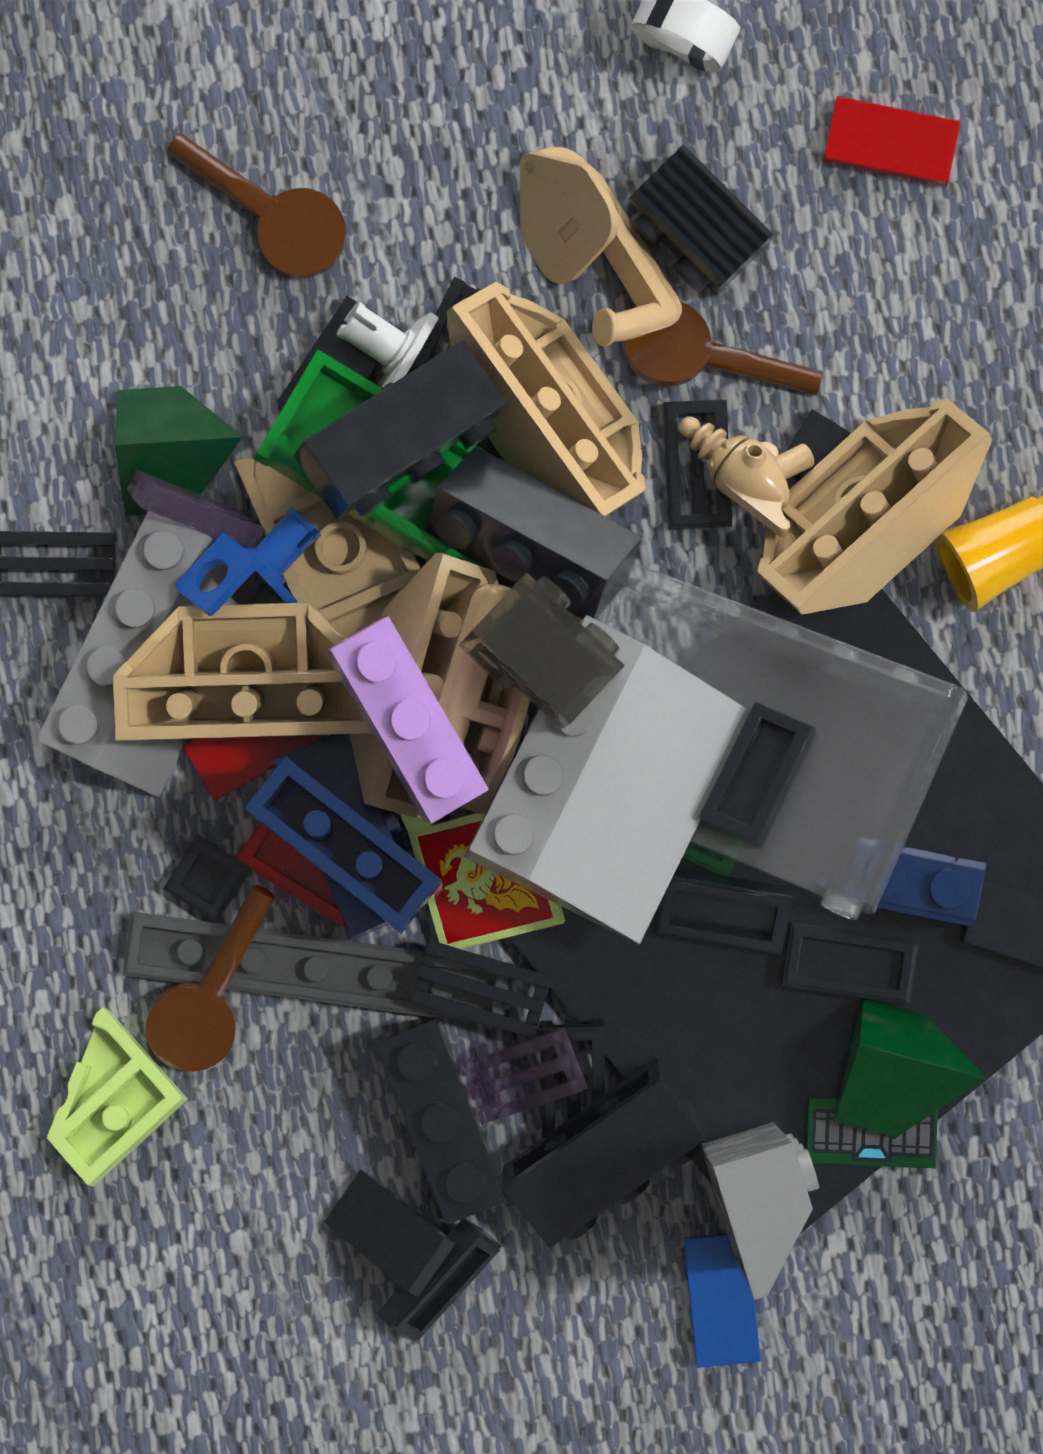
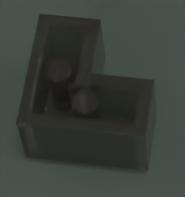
[458,573,625,730]

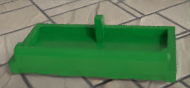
[253,350,488,569]

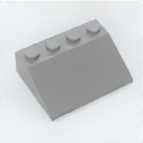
[464,615,750,945]

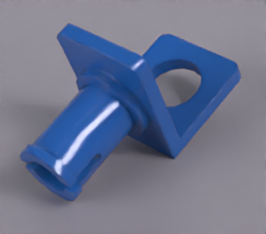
[175,507,321,616]

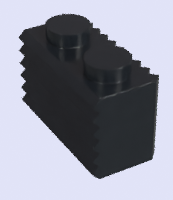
[628,144,774,296]

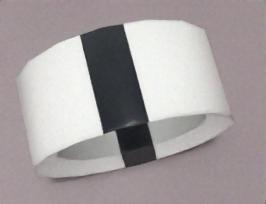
[630,0,741,73]

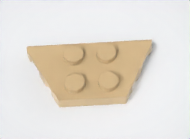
[234,458,420,639]

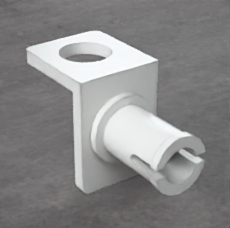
[337,301,439,389]

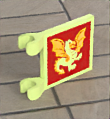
[400,812,565,949]

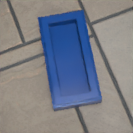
[683,1233,761,1368]

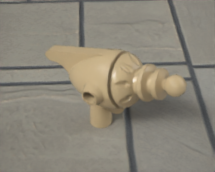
[679,417,814,537]

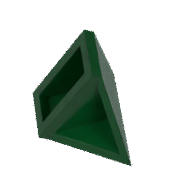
[115,386,243,516]
[833,998,987,1139]

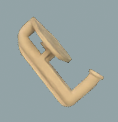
[520,147,682,347]
[437,583,583,814]

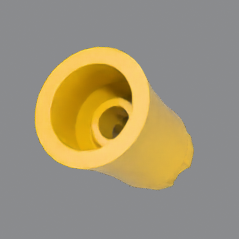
[934,496,1043,612]

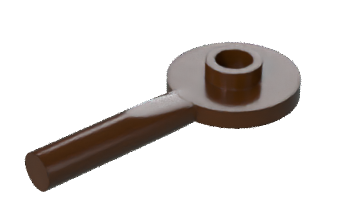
[167,133,347,278]
[622,302,823,396]
[146,885,275,1072]

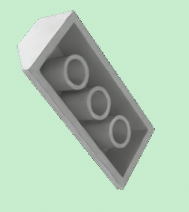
[36,508,260,798]
[701,1122,819,1300]

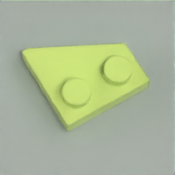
[47,1007,188,1186]

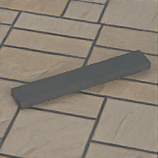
[123,912,511,1025]

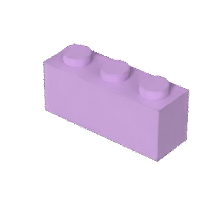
[325,616,489,824]

